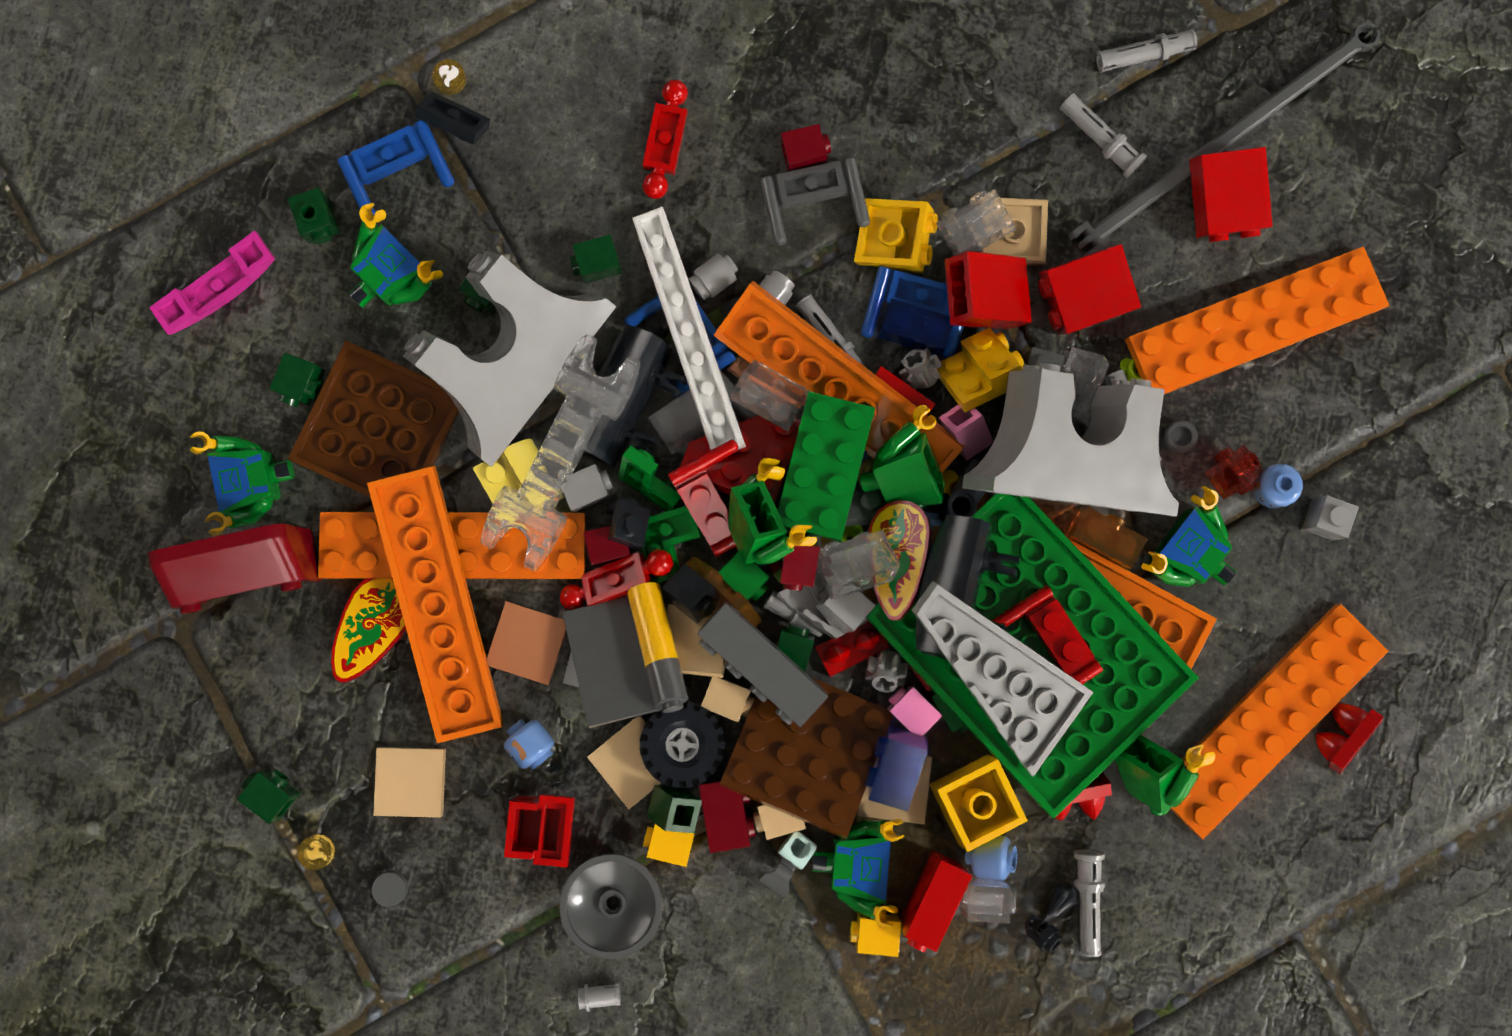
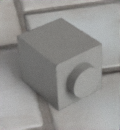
[558,464,613,513]
[1301,495,1359,541]
[815,578,875,633]

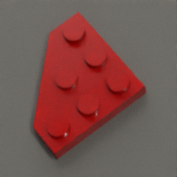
[680,410,801,503]

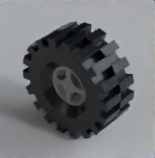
[639,702,725,788]

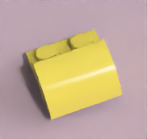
[473,439,565,527]

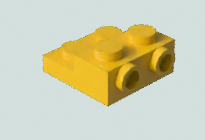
[854,198,938,274]
[937,327,1025,413]

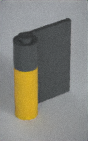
[563,582,689,728]

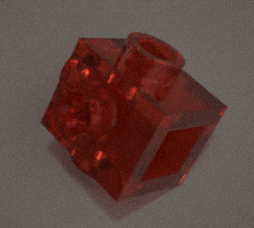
[1204,444,1263,500]

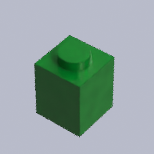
[717,551,769,602]

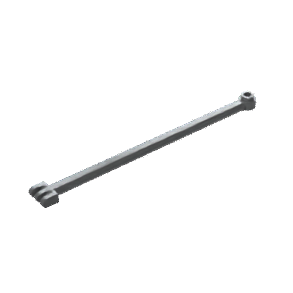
[1068,22,1380,256]

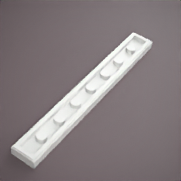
[632,206,746,450]

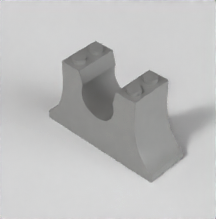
[403,251,616,467]
[962,363,1179,516]

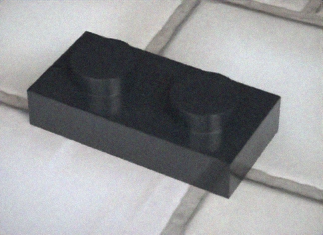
[415,91,490,145]

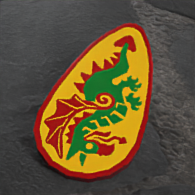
[867,500,932,621]
[331,578,406,683]

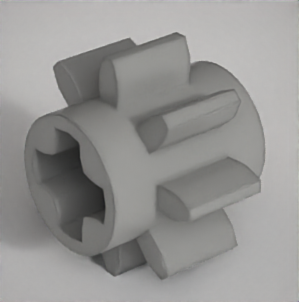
[899,348,942,389]
[865,650,908,692]

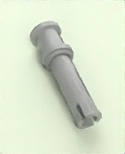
[1059,93,1147,178]
[1074,849,1105,957]

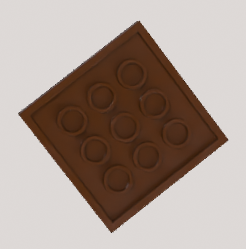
[288,340,459,498]
[719,677,893,839]

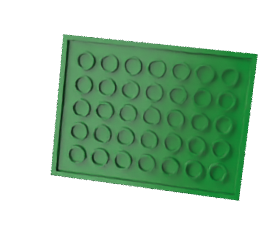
[865,493,1199,819]

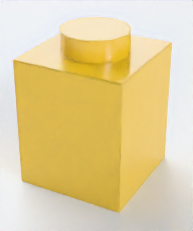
[643,824,696,867]
[850,913,901,957]

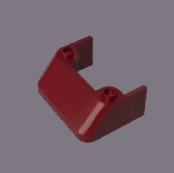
[147,523,322,614]

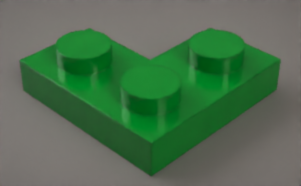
[617,445,681,512]
[638,506,703,584]

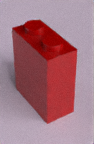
[1189,147,1273,243]
[1038,244,1141,335]
[945,251,1032,330]
[900,849,973,953]

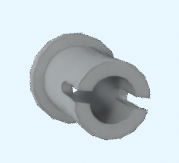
[578,983,621,1012]

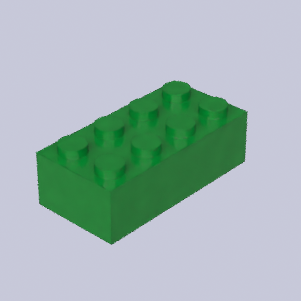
[778,391,875,543]

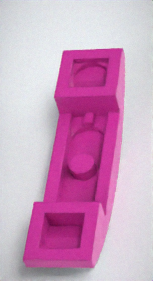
[149,231,275,335]

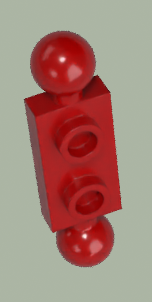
[642,79,688,199]
[560,549,673,610]

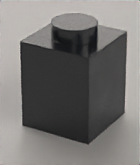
[662,564,720,624]

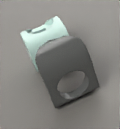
[758,831,817,899]

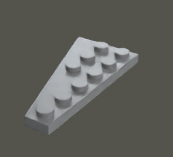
[912,581,1093,777]

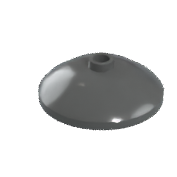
[560,854,663,959]

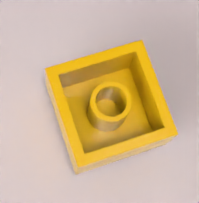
[929,754,1028,852]

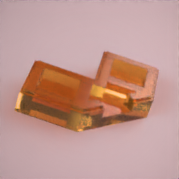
[686,557,762,627]

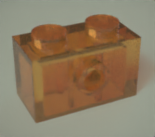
[1065,506,1148,569]

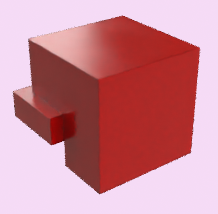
[504,794,575,867]

